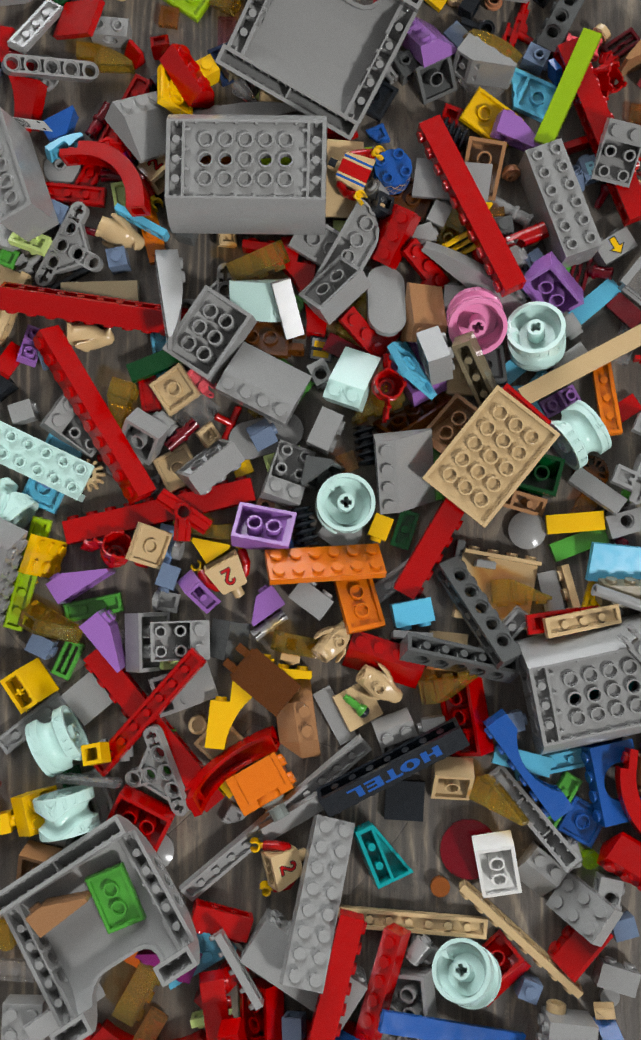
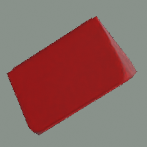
[150,34,170,60]
[124,39,146,70]
[442,102,464,128]

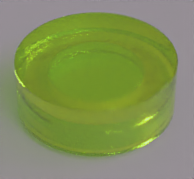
[581,848,599,870]

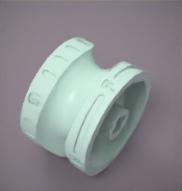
[506,301,566,372]
[550,400,612,470]
[315,473,376,534]
[0,477,39,529]
[25,705,89,778]
[32,784,101,842]
[432,938,502,1010]

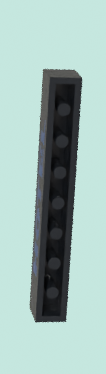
[316,717,470,817]

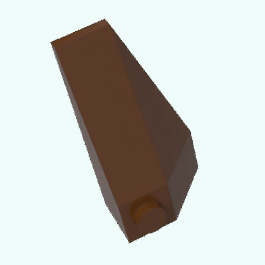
[372,392,452,433]

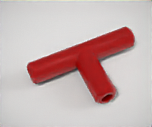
[214,405,242,440]

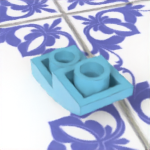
[44,132,84,163]

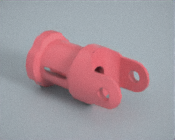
[188,369,217,398]

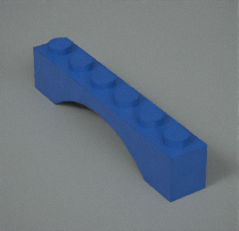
[483,708,574,822]

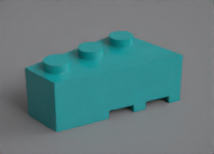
[353,821,413,889]

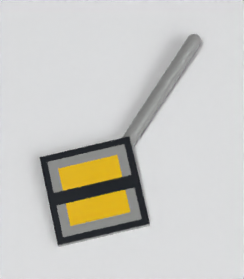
[308,330,348,363]

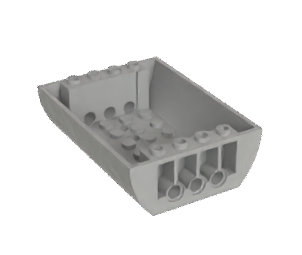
[165,114,328,235]
[514,613,641,755]

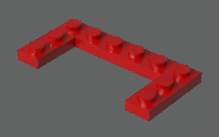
[338,238,450,357]

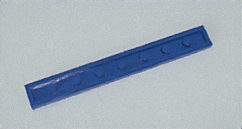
[378,1009,526,1040]

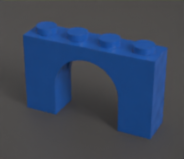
[581,737,641,828]

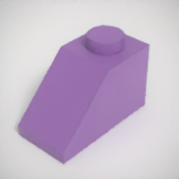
[177,569,221,614]
[251,584,286,626]

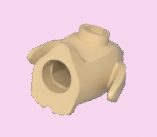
[95,213,145,250]
[64,321,115,352]
[311,620,352,663]
[356,663,403,703]

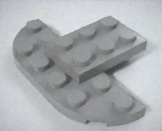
[288,198,379,281]

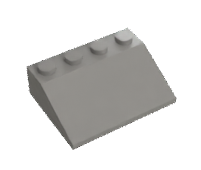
[105,91,173,163]
[162,285,257,385]
[215,342,312,428]
[373,428,435,515]
[369,966,437,1040]

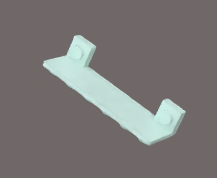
[0,421,95,503]

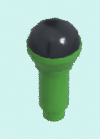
[343,694,369,718]

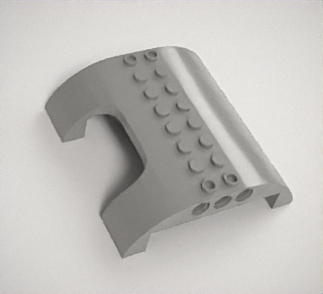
[215,0,424,141]
[0,814,200,1040]

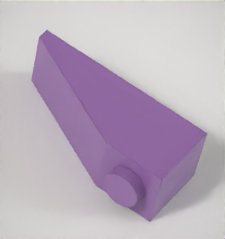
[489,109,542,152]

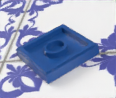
[556,795,603,848]

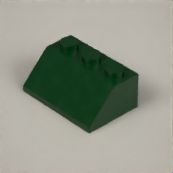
[517,454,565,498]

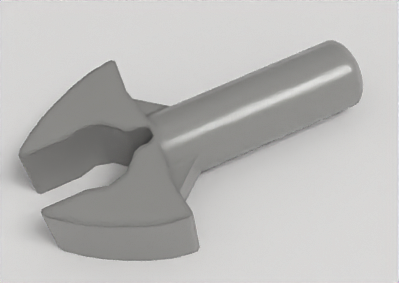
[15,253,45,274]

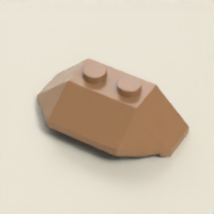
[276,679,321,758]

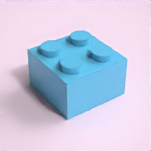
[389,597,435,631]

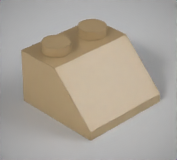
[430,757,475,801]

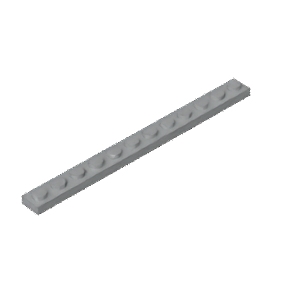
[179,734,372,902]

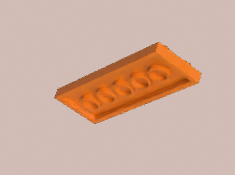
[264,543,387,585]

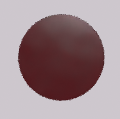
[439,819,493,880]

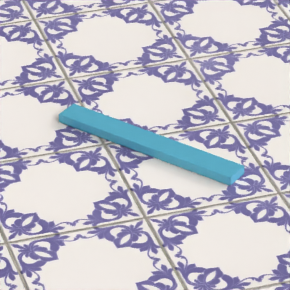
[504,279,621,385]

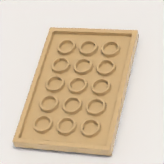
[422,385,561,528]

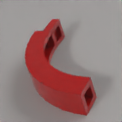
[59,141,151,217]
[184,725,280,817]
[615,747,641,835]

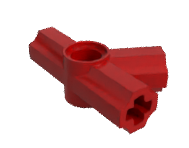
[155,488,213,542]

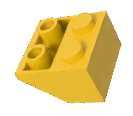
[0,657,60,714]
[10,785,57,837]

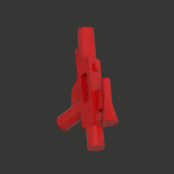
[499,1,534,55]

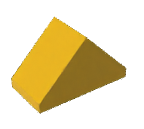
[192,537,232,564]

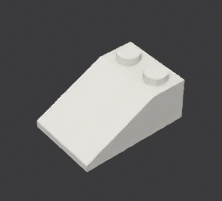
[472,830,522,898]

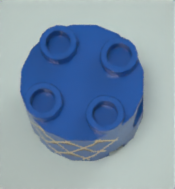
[373,148,412,195]

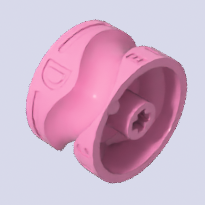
[446,287,508,354]

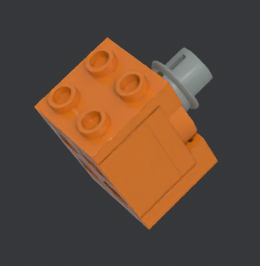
[225,752,297,823]

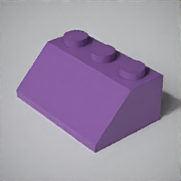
[402,17,457,68]
[522,251,584,314]

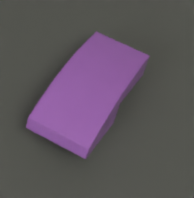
[16,324,40,368]
[538,384,582,419]

